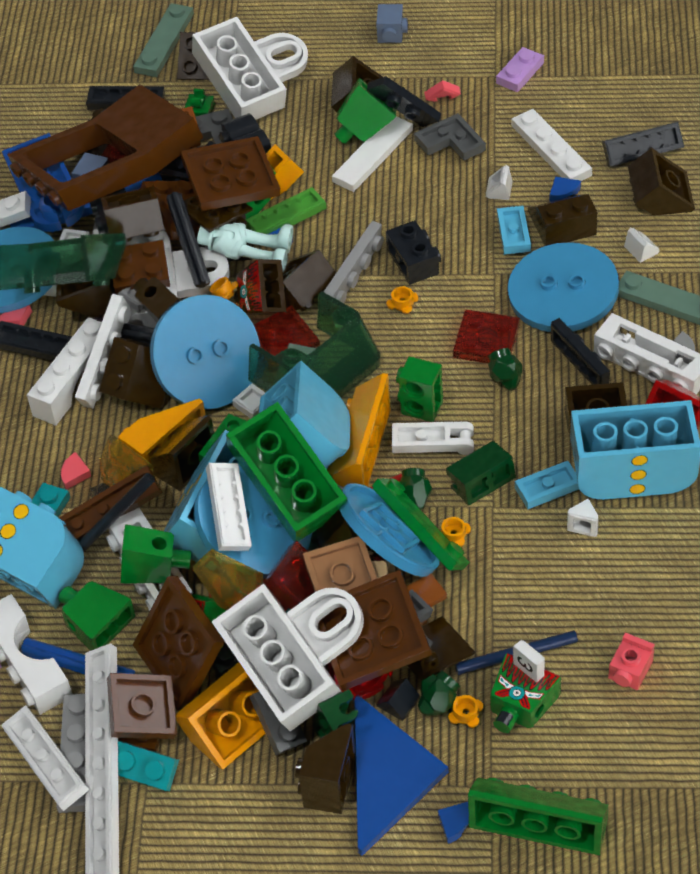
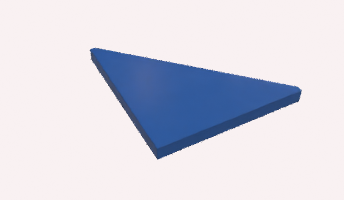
[355,695,449,856]

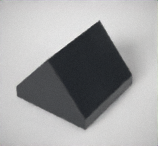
[376,678,420,721]

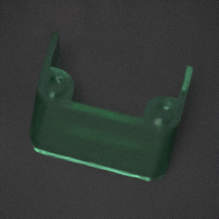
[0,233,127,294]
[248,291,380,398]

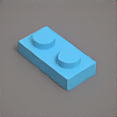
[497,206,531,255]
[515,461,579,509]

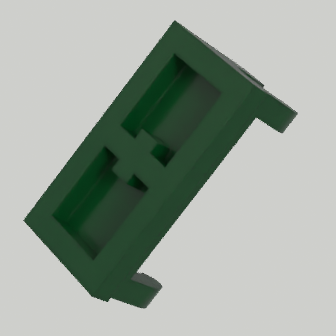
[446,441,516,506]
[313,689,358,739]

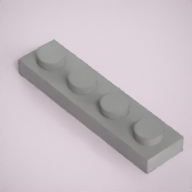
[322,221,384,315]
[56,694,85,813]

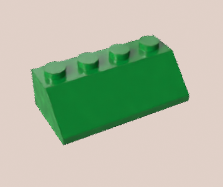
[226,402,347,543]
[468,777,609,856]

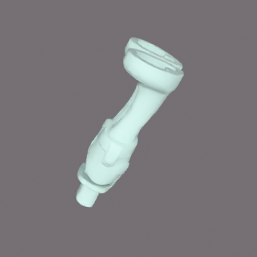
[197,223,293,272]

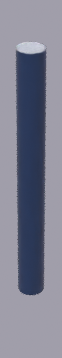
[455,630,578,675]

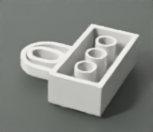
[192,17,308,120]
[115,230,230,328]
[212,584,364,732]

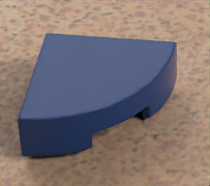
[549,177,581,202]
[438,801,469,844]

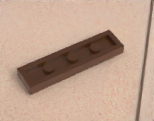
[59,465,163,541]

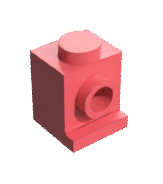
[608,633,655,690]

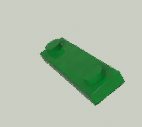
[372,478,470,571]

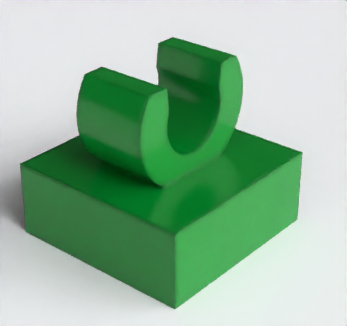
[184,88,215,117]

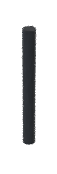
[78,473,155,552]

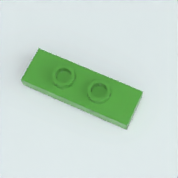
[246,187,327,234]

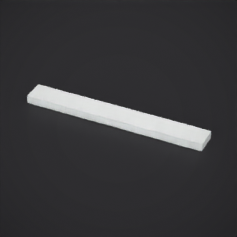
[85,643,119,874]

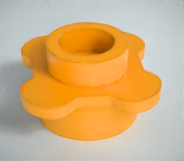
[209,277,238,300]
[386,286,418,314]
[441,517,471,547]
[448,695,483,728]

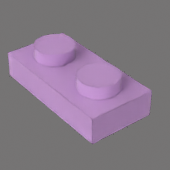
[496,47,544,93]

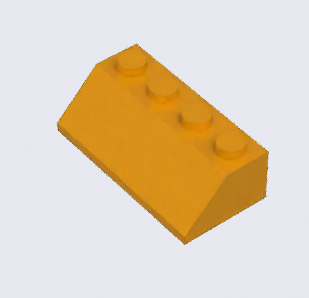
[327,373,391,487]
[175,662,266,770]

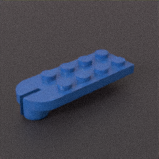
[2,133,84,232]

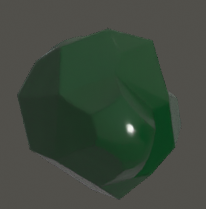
[488,348,522,391]
[400,468,432,510]
[418,670,461,716]

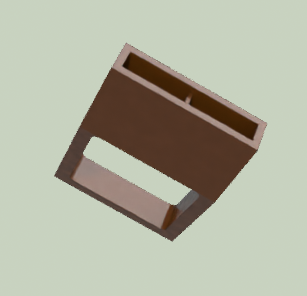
[7,84,203,211]

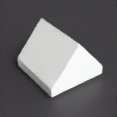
[486,165,513,200]
[624,227,660,263]
[567,499,598,537]

